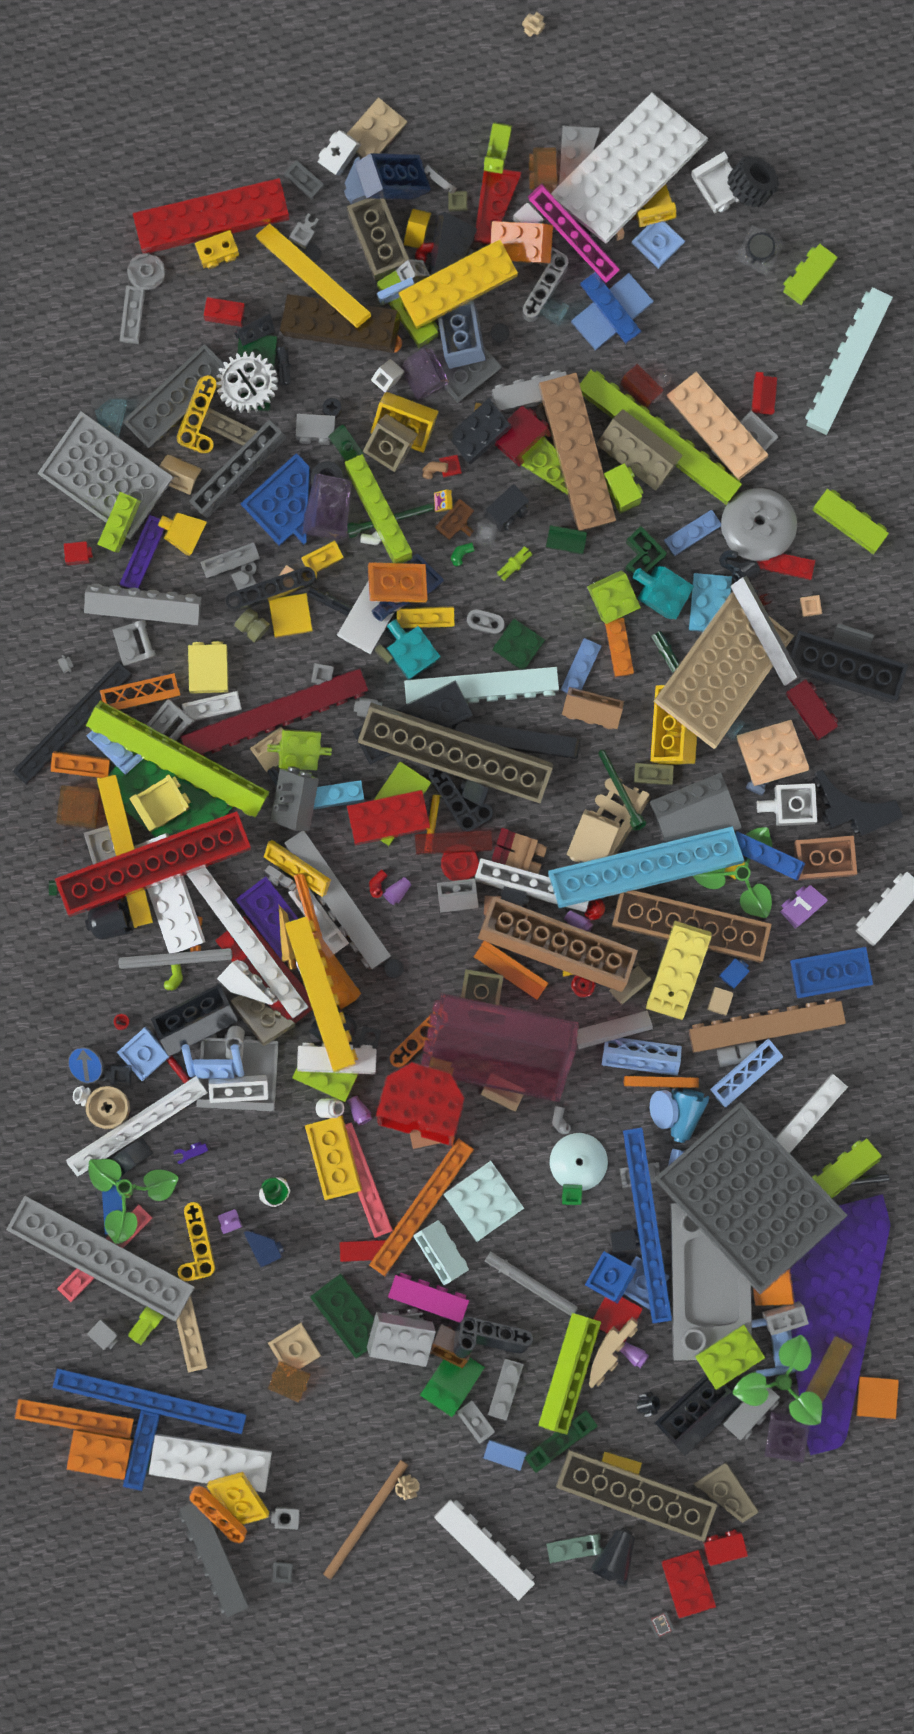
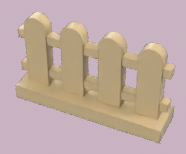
[575,778,651,857]

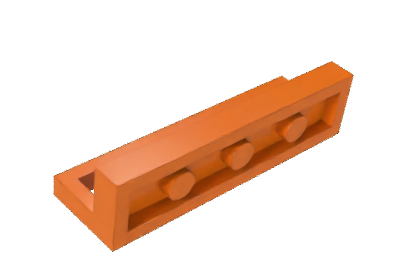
[100,673,180,710]
[474,941,548,1000]

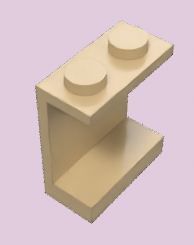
[567,809,621,862]

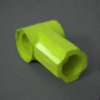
[128,1307,164,1345]

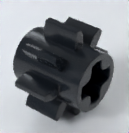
[636,1392,661,1417]

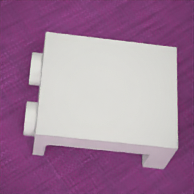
[691,152,740,213]

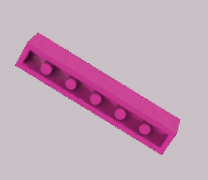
[528,184,620,283]

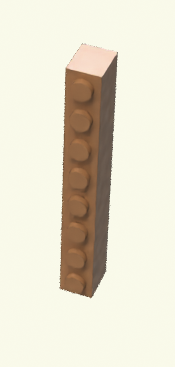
[688,998,846,1053]

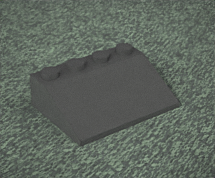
[649,773,742,843]

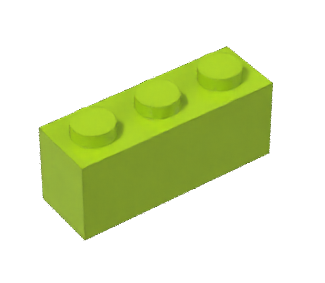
[783,244,837,305]
[98,492,141,553]

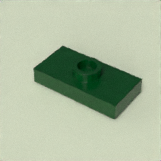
[328,425,364,462]

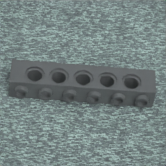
[189,420,287,518]

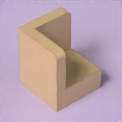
[707,987,733,1016]

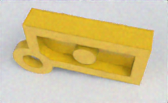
[301,541,344,581]

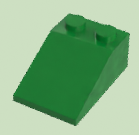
[420,1357,485,1417]

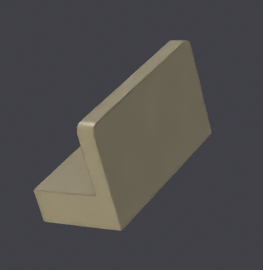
[609,966,652,1005]

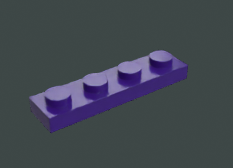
[120,515,165,589]

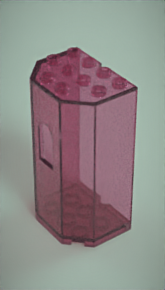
[421,993,579,1102]

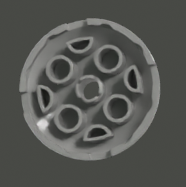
[721,488,797,561]

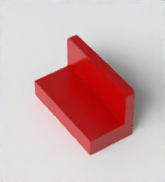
[751,372,777,415]

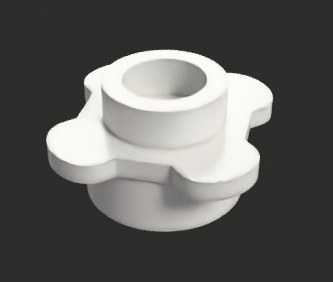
[73,1086,91,1106]

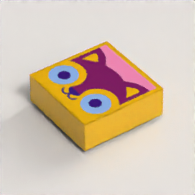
[434,490,452,512]

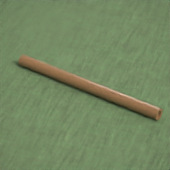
[323,1460,409,1579]

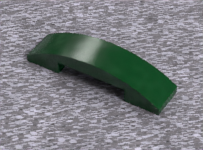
[524,1410,598,1473]

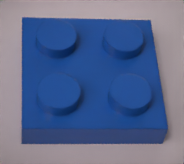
[585,1252,637,1304]

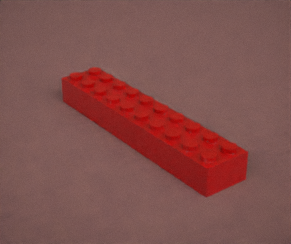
[55,811,251,917]

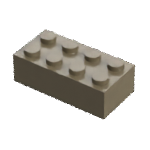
[347,199,409,281]
[596,409,683,491]

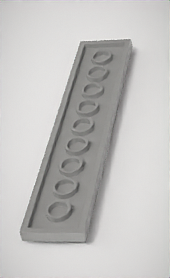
[6,1196,195,1322]

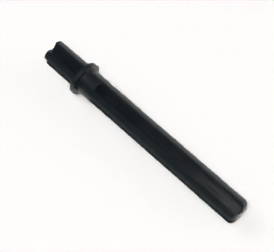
[307,586,397,640]

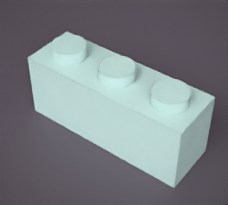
[413,1220,469,1285]

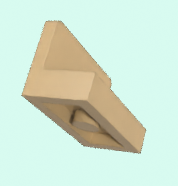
[159,455,202,495]
[250,727,283,772]
[481,1075,525,1112]

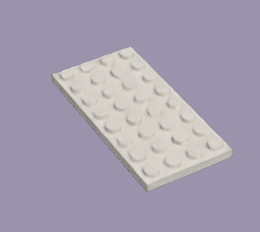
[551,93,708,244]

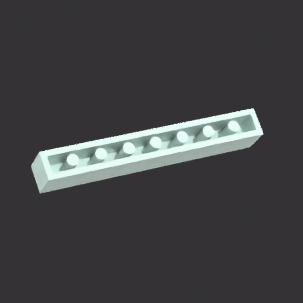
[805,287,893,435]
[404,667,559,704]

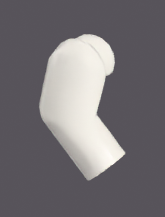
[360,531,382,545]

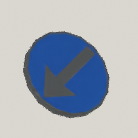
[68,1046,104,1084]

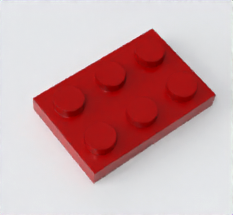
[661,1550,716,1618]

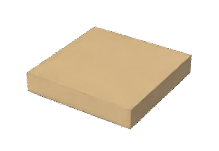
[268,1323,321,1376]

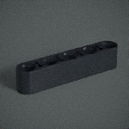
[226,567,316,612]

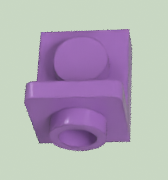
[218,1209,243,1234]

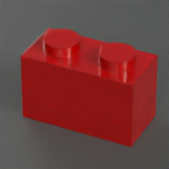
[204,297,245,327]
[703,1529,748,1566]

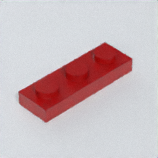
[757,554,815,580]

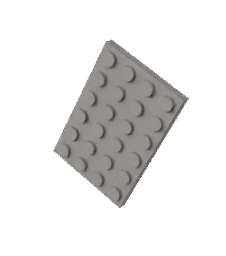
[38,411,174,540]

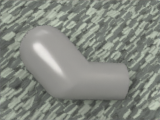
[552,1106,571,1134]

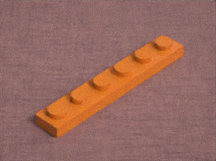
[15,1399,134,1439]

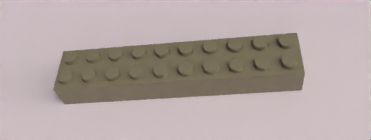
[358,702,553,803]

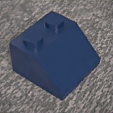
[244,1231,285,1267]

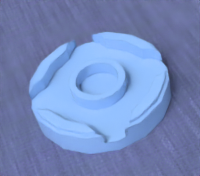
[650,1090,679,1129]

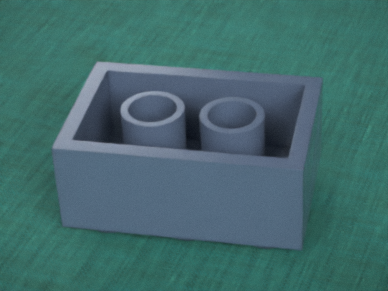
[438,300,486,369]

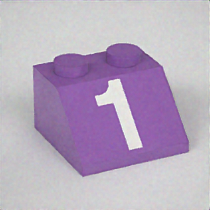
[780,885,828,929]

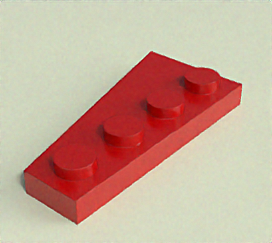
[474,170,522,244]

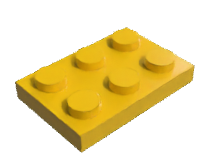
[207,1472,269,1525]

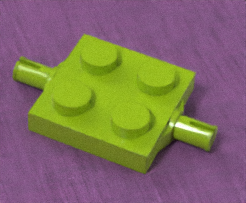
[267,729,332,771]

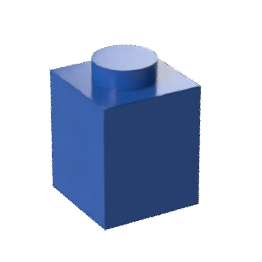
[719,958,749,989]

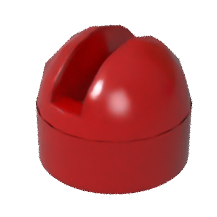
[114,1014,129,1030]

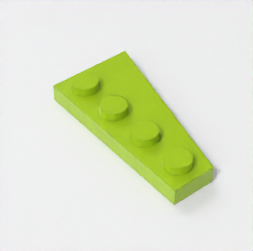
[521,436,568,495]

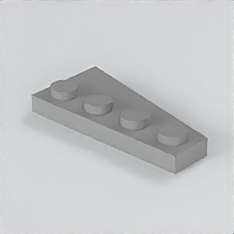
[559,126,600,185]

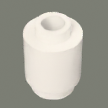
[316,1099,344,1118]

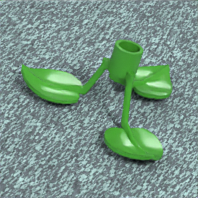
[693,827,772,918]
[88,1159,179,1244]
[733,1335,822,1425]

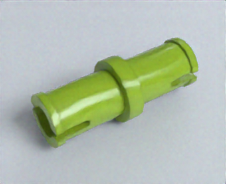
[497,546,532,581]

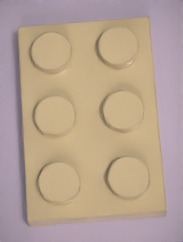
[347,97,407,158]

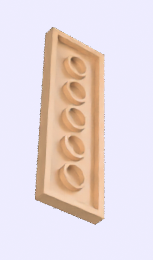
[667,372,768,480]

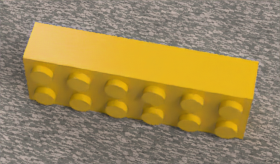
[399,239,518,329]

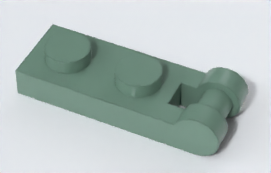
[546,1533,603,1563]

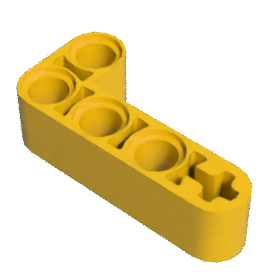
[177,376,217,454]
[178,1202,215,1281]

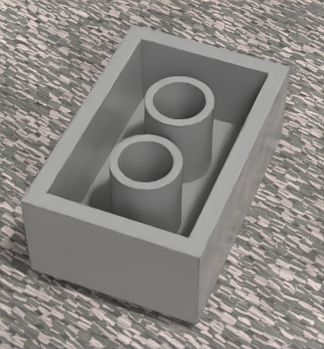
[367,1312,436,1367]

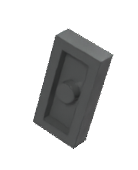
[283,160,324,200]

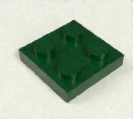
[492,619,545,670]

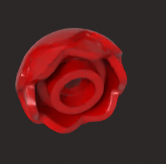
[585,898,605,920]
[571,975,596,997]

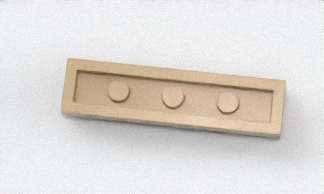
[177,1296,208,1373]

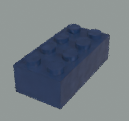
[355,153,431,199]

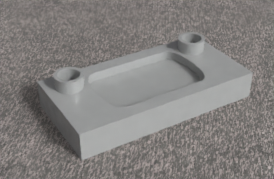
[670,1203,752,1360]

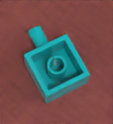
[633,566,694,619]
[387,619,440,680]

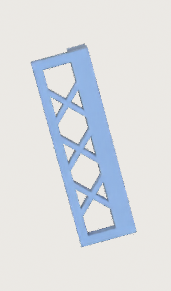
[601,1038,682,1076]
[710,1039,783,1107]

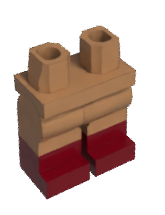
[491,828,547,874]

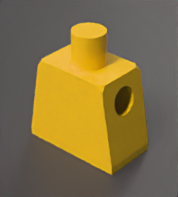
[158,513,207,556]

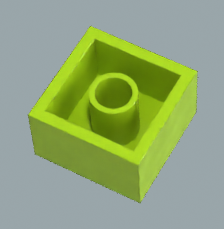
[604,463,643,514]
[587,571,640,624]

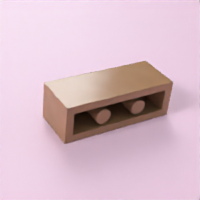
[562,687,624,729]

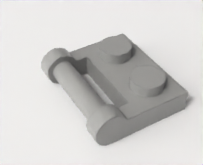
[112,620,156,667]
[147,699,195,741]

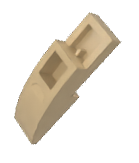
[589,1317,638,1388]

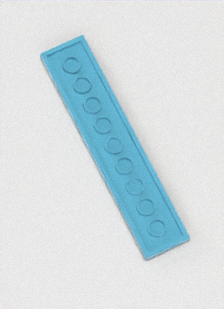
[548,826,744,908]

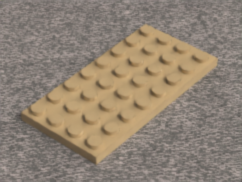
[653,591,794,749]

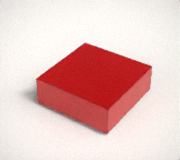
[439,454,462,478]

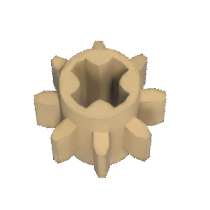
[522,12,545,37]
[395,1475,419,1500]

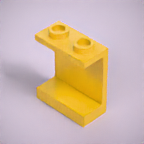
[636,184,676,227]

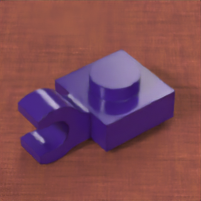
[173,1142,209,1164]

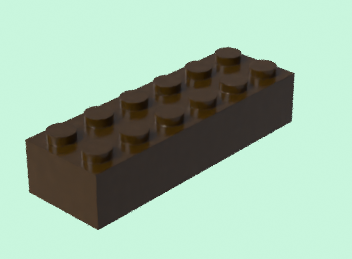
[280,294,401,353]

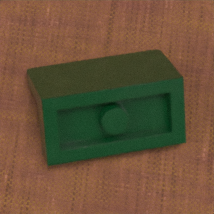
[546,525,587,555]

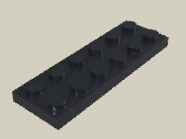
[353,680,473,765]

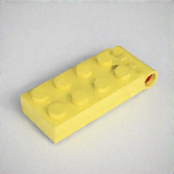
[646,921,712,1020]

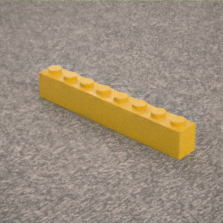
[285,916,358,1073]

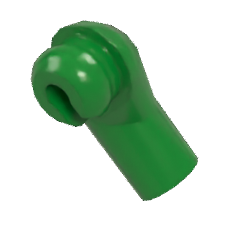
[451,542,474,566]

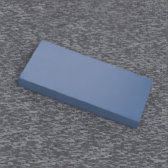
[571,273,653,350]

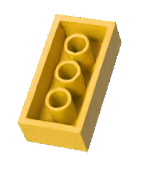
[650,685,697,765]

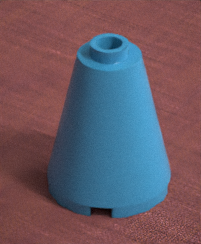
[671,1087,709,1143]

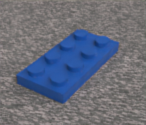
[790,947,873,999]

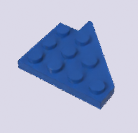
[241,453,310,546]

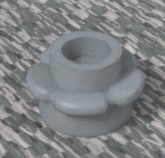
[57,655,74,673]

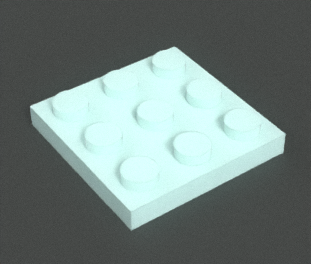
[443,1161,524,1241]

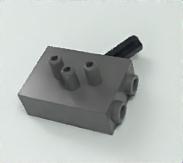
[268,766,319,831]

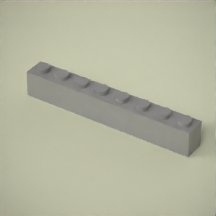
[285,831,391,970]

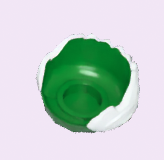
[259,1177,290,1207]

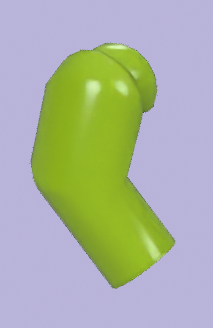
[164,964,183,991]

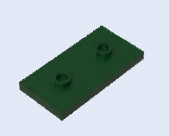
[234,335,277,412]
[310,1273,374,1359]

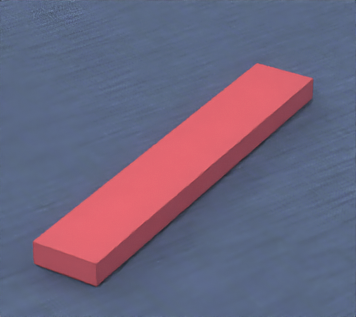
[345,1122,393,1238]
[57,1204,152,1302]

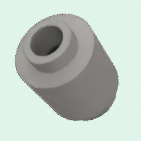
[354,697,382,717]

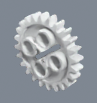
[216,352,278,413]

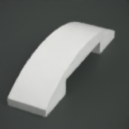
[288,888,349,954]

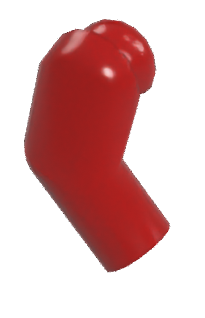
[415,242,434,263]
[369,869,388,898]

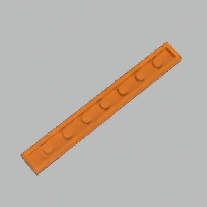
[369,1138,474,1276]

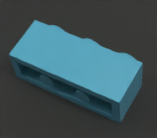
[313,780,365,810]

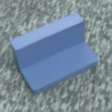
[483,1439,527,1470]

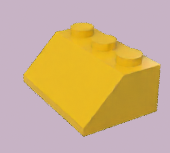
[371,391,439,453]

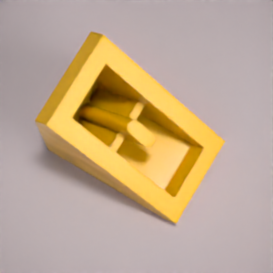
[404,209,431,249]

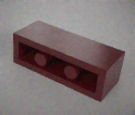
[785,679,838,741]

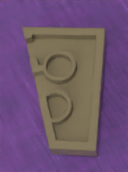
[230,995,295,1046]
[694,1462,759,1523]

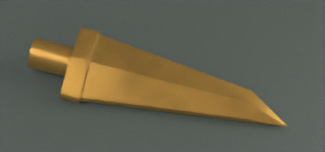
[279,905,297,970]

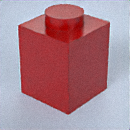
[64,542,93,566]

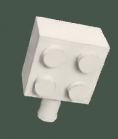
[757,784,817,826]

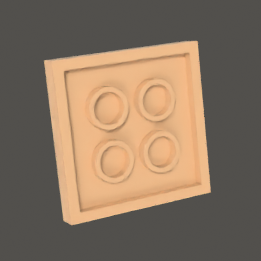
[737,720,809,786]

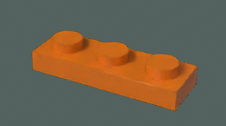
[605,618,634,677]
[51,751,110,778]

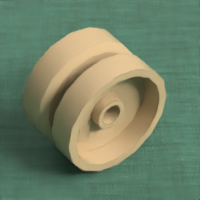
[86,1086,130,1129]

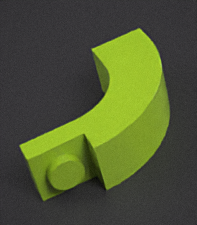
[484,122,512,174]

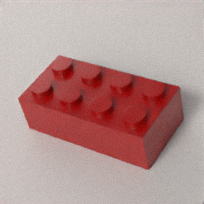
[347,790,430,846]

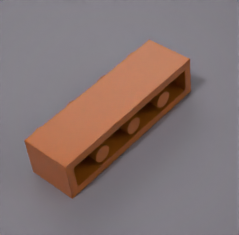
[313,931,361,1009]

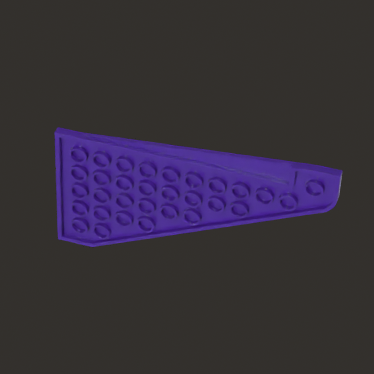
[790,1194,891,1455]

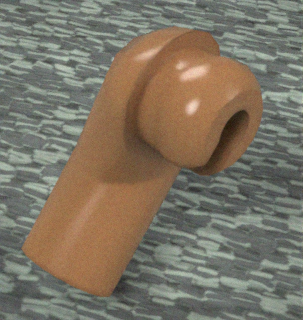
[422,461,448,479]

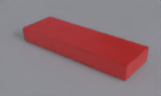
[340,1240,398,1262]

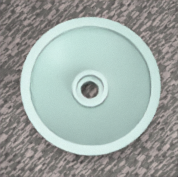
[550,1133,608,1191]

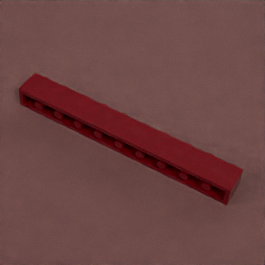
[181,668,368,756]

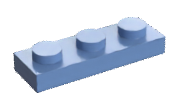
[664,510,721,556]
[560,638,601,693]

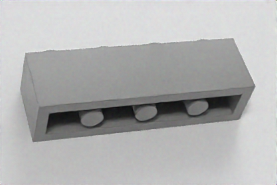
[492,370,567,414]

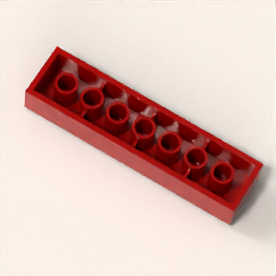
[132,178,289,254]

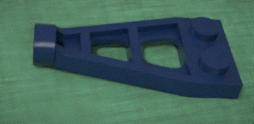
[371,553,444,622]

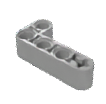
[522,247,568,322]

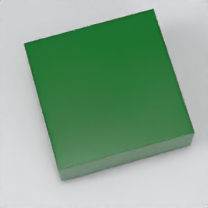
[562,1184,582,1205]

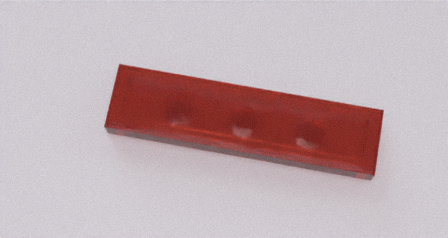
[415,831,493,855]

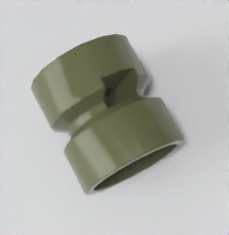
[234,607,271,643]

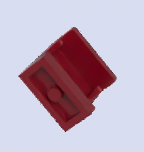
[494,406,551,467]

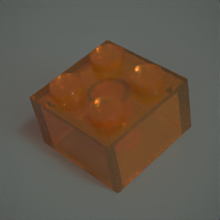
[529,147,557,193]
[56,785,101,830]

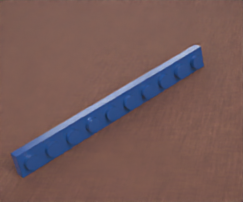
[623,1127,672,1323]
[53,1368,247,1434]

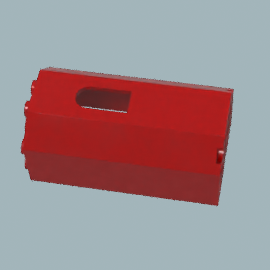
[376,1063,464,1146]

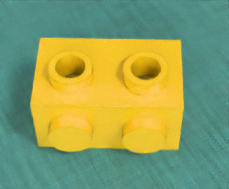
[195,230,239,269]

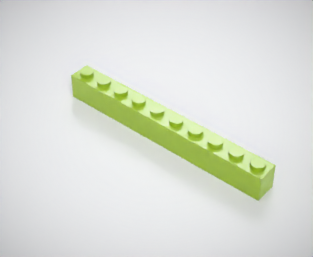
[580,370,742,505]
[86,700,269,817]

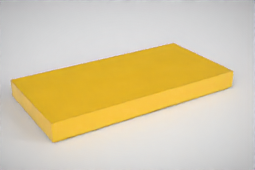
[305,1115,362,1200]

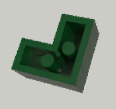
[625,526,667,583]

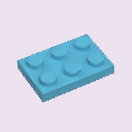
[689,573,732,632]

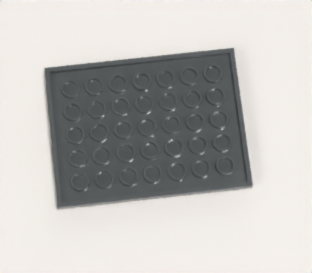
[654,1102,847,1295]

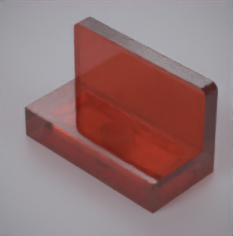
[620,364,664,409]

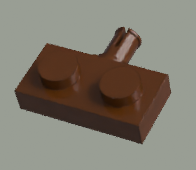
[435,499,474,541]

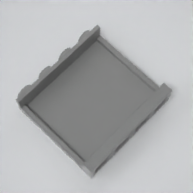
[196,1034,279,1112]

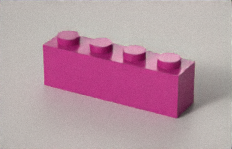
[388,1273,469,1322]

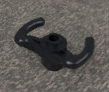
[719,550,760,595]

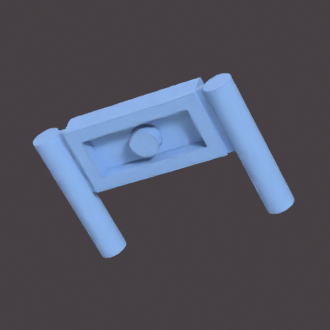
[87,731,143,775]
[181,1044,245,1079]
[751,1318,796,1377]

